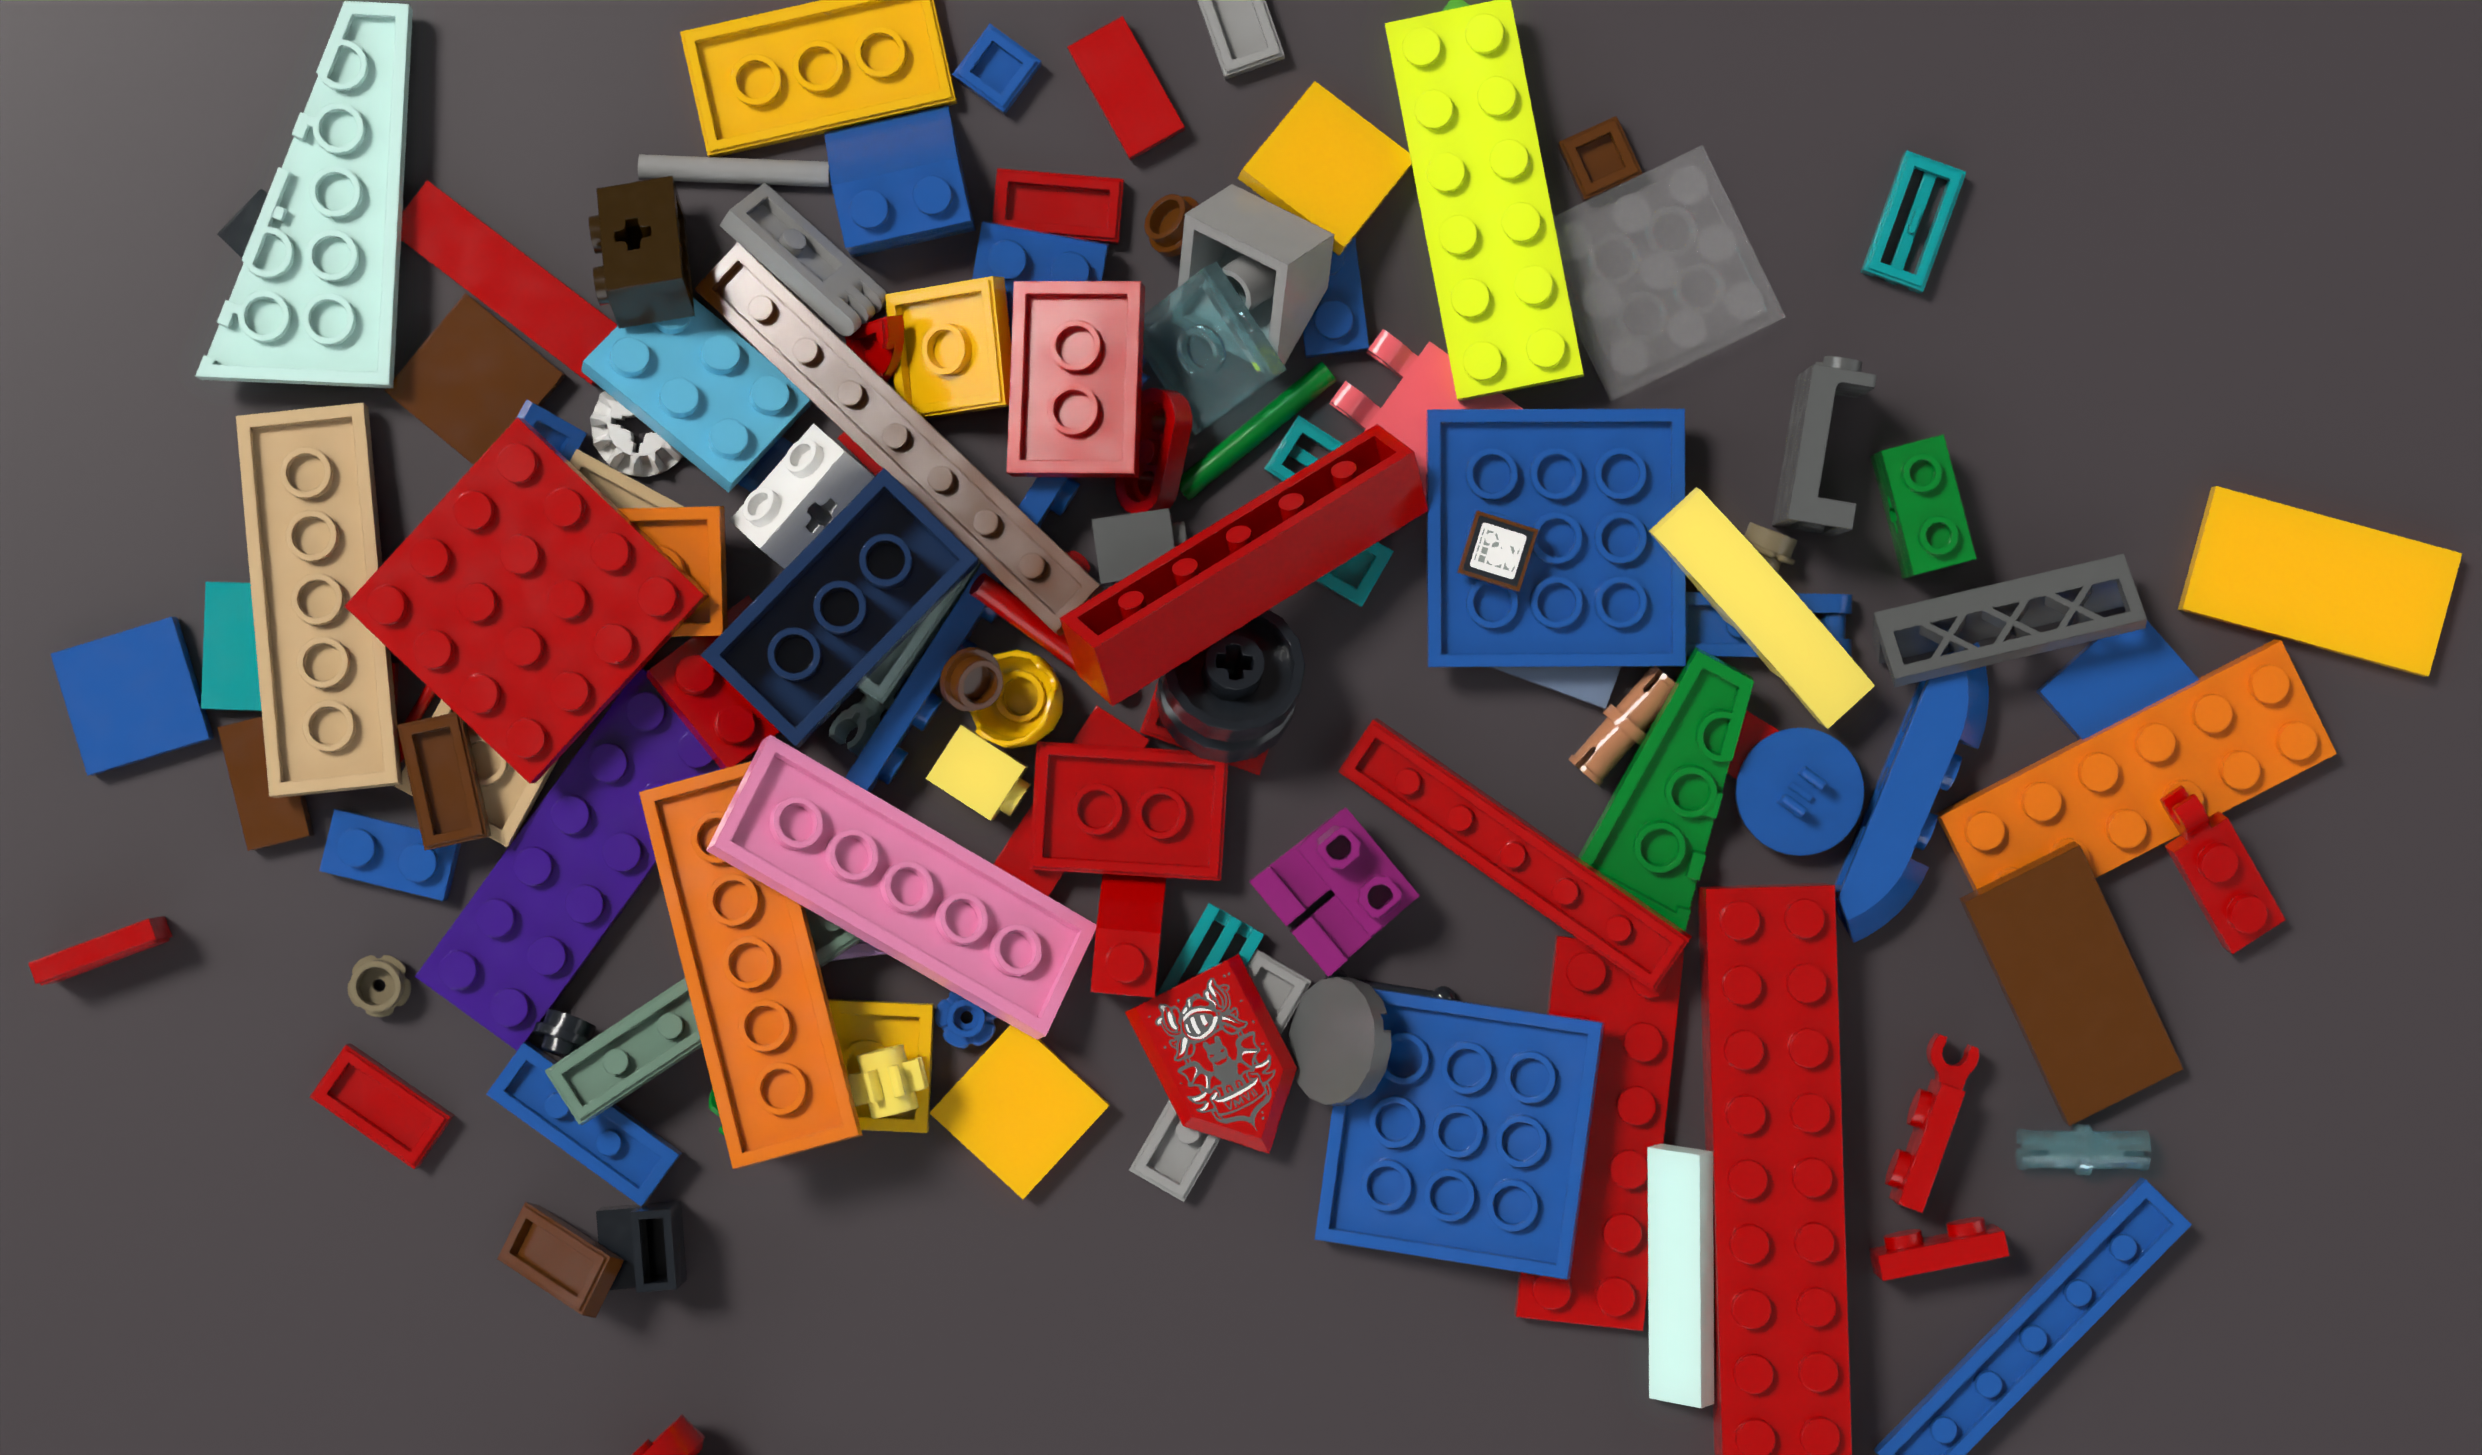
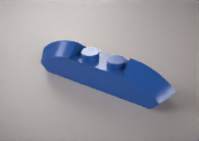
[1834,642,1989,943]

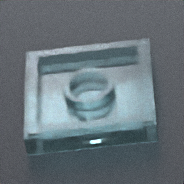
[1143,261,1287,435]

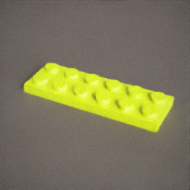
[1385,0,1584,402]

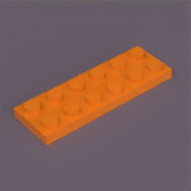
[1936,639,2337,891]
[639,761,862,1169]

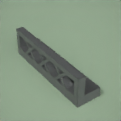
[1872,554,2147,688]

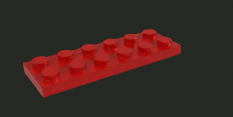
[1514,935,1684,1331]

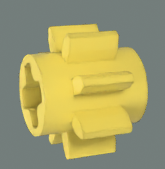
[848,1044,929,1119]

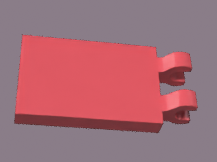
[1329,329,1523,499]

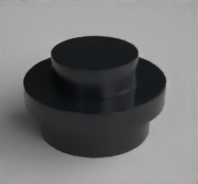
[533,1009,596,1058]

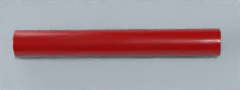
[969,573,1077,672]

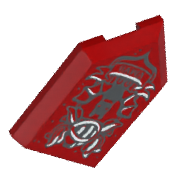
[1125,953,1297,1154]

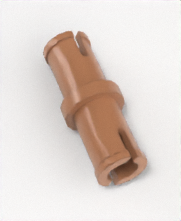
[1568,666,1675,786]

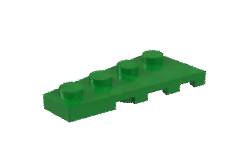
[1578,647,1754,931]

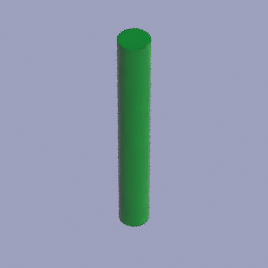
[1179,361,1337,501]

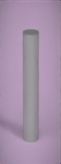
[638,154,831,187]

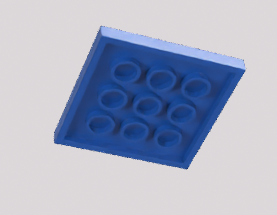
[1426,409,1686,667]
[1314,988,1605,1280]

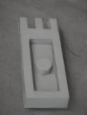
[719,183,887,336]

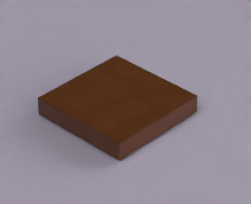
[384,293,566,465]

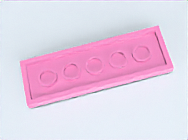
[706,735,1096,1040]

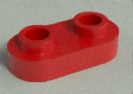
[1115,388,1193,514]

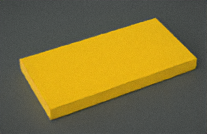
[680,0,957,157]
[2178,486,2462,677]

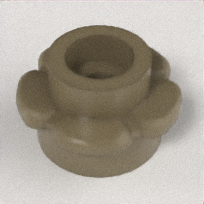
[1744,522,1798,573]
[347,955,411,1017]

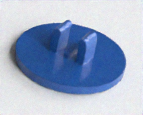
[1735,728,1864,856]

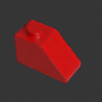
[1090,874,1167,998]

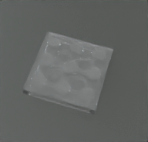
[1553,145,1786,402]

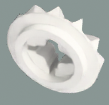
[590,391,683,477]

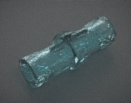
[2015,1125,2151,1175]

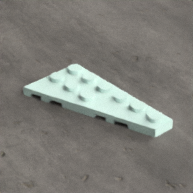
[195,1,413,388]

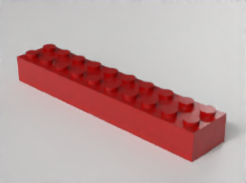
[1698,883,1852,1455]

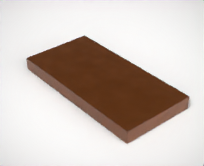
[1959,841,2183,1126]

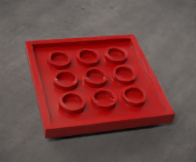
[344,417,709,784]

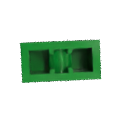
[1870,434,1976,579]

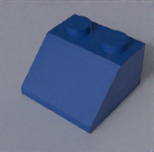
[824,105,976,258]

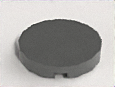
[1288,977,1392,1106]

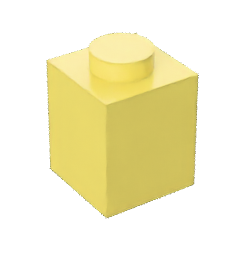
[926,725,1031,821]

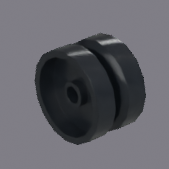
[1156,610,1305,763]

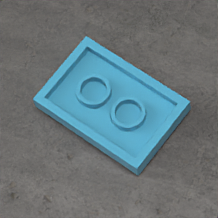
[581,298,812,493]

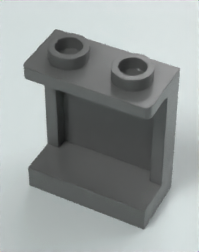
[1772,356,1877,536]

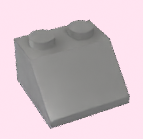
[1175,184,1334,372]

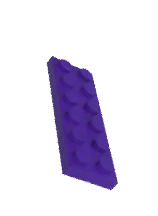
[415,668,721,1051]

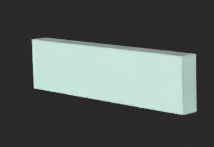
[1647,1144,1714,1408]

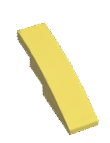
[1649,487,1875,729]

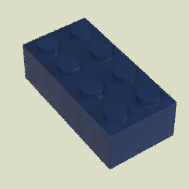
[701,468,979,748]

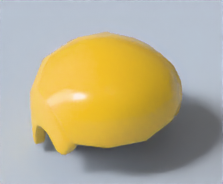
[970,650,1064,748]

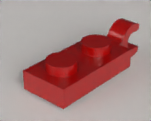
[2160,786,2286,954]
[1885,1033,1979,1213]

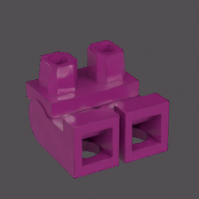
[1249,807,1420,977]

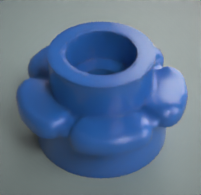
[935,991,997,1048]

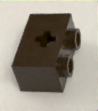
[588,176,695,329]

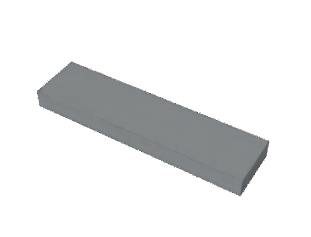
[1129,948,1312,1202]

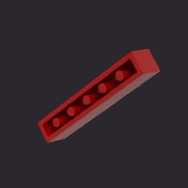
[1059,424,1428,706]

